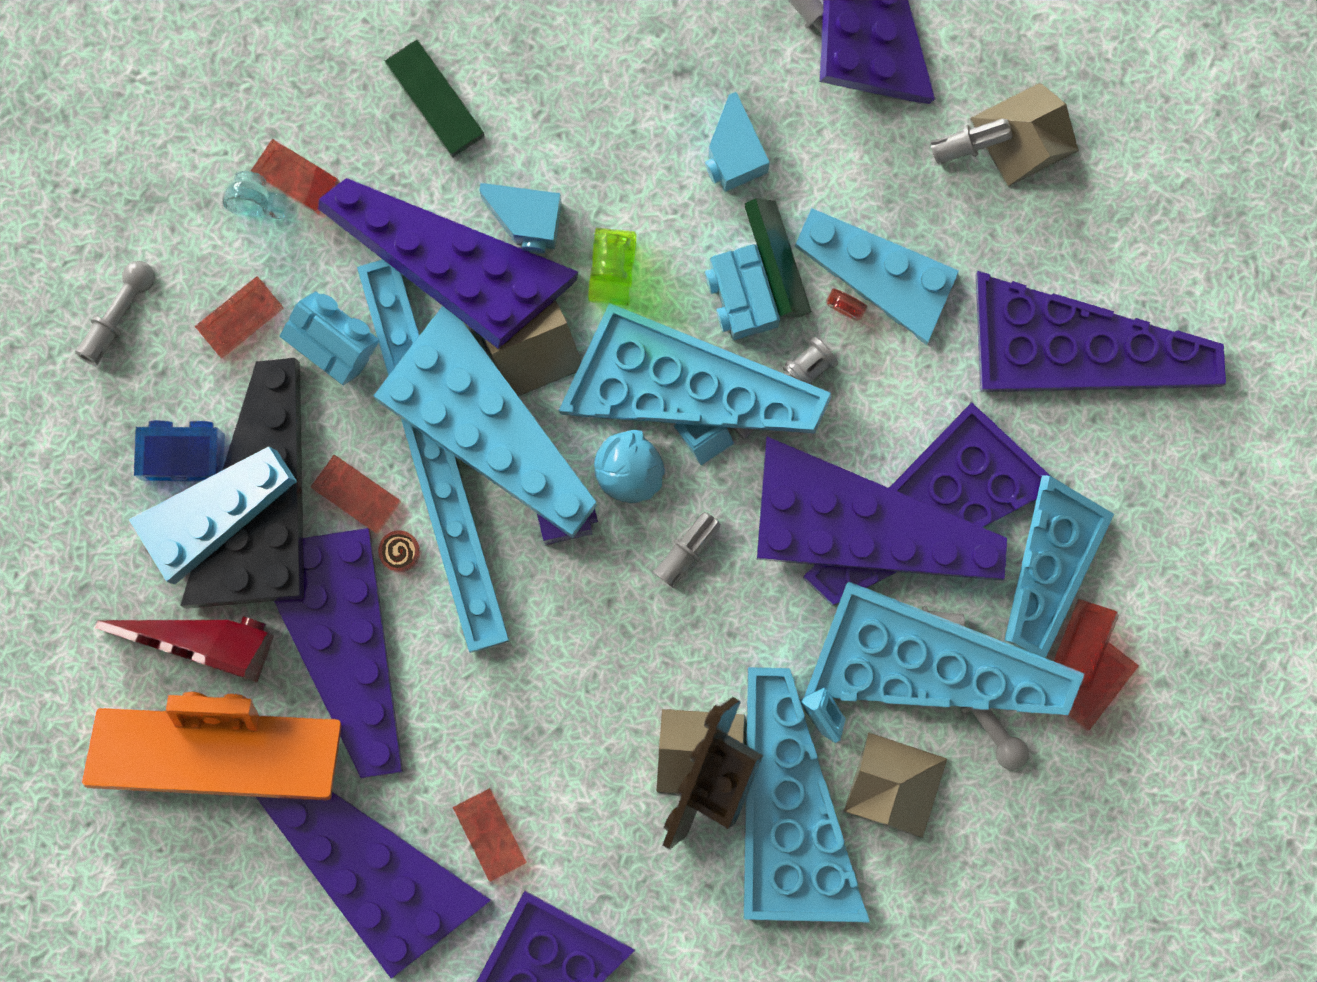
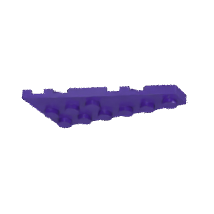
[756,437,1007,581]

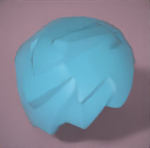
[594,430,665,503]

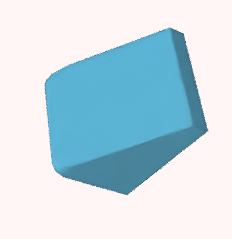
[674,424,734,465]
[800,688,846,743]

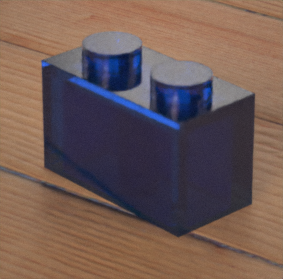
[134,420,225,482]

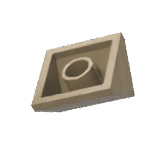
[484,300,582,396]
[656,709,744,793]

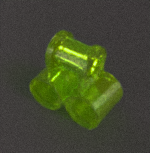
[588,228,637,306]

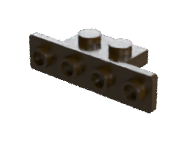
[662,697,763,850]

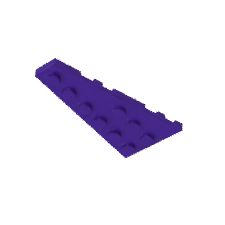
[820,0,935,104]
[318,178,579,349]
[975,270,1226,392]
[803,402,1052,606]
[274,528,403,778]
[256,791,492,979]
[476,890,636,982]

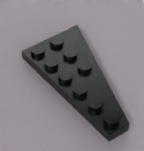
[180,358,304,609]

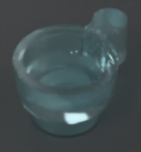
[222,171,288,219]

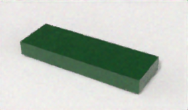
[384,39,485,158]
[744,198,812,317]

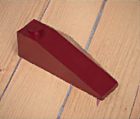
[95,616,274,682]

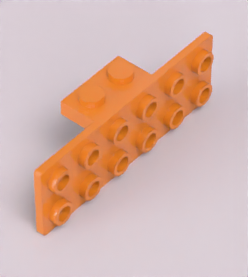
[82,692,342,800]

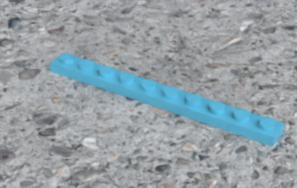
[357,259,509,653]

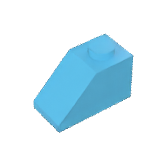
[705,92,770,192]
[479,183,562,254]

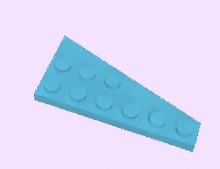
[559,303,832,434]
[373,306,597,538]
[804,582,1084,715]
[743,667,870,922]

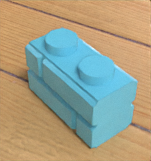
[705,244,780,340]
[279,291,380,386]

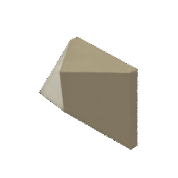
[970,83,1078,187]
[844,732,948,838]

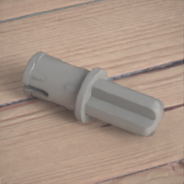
[931,119,1013,165]
[653,512,721,588]

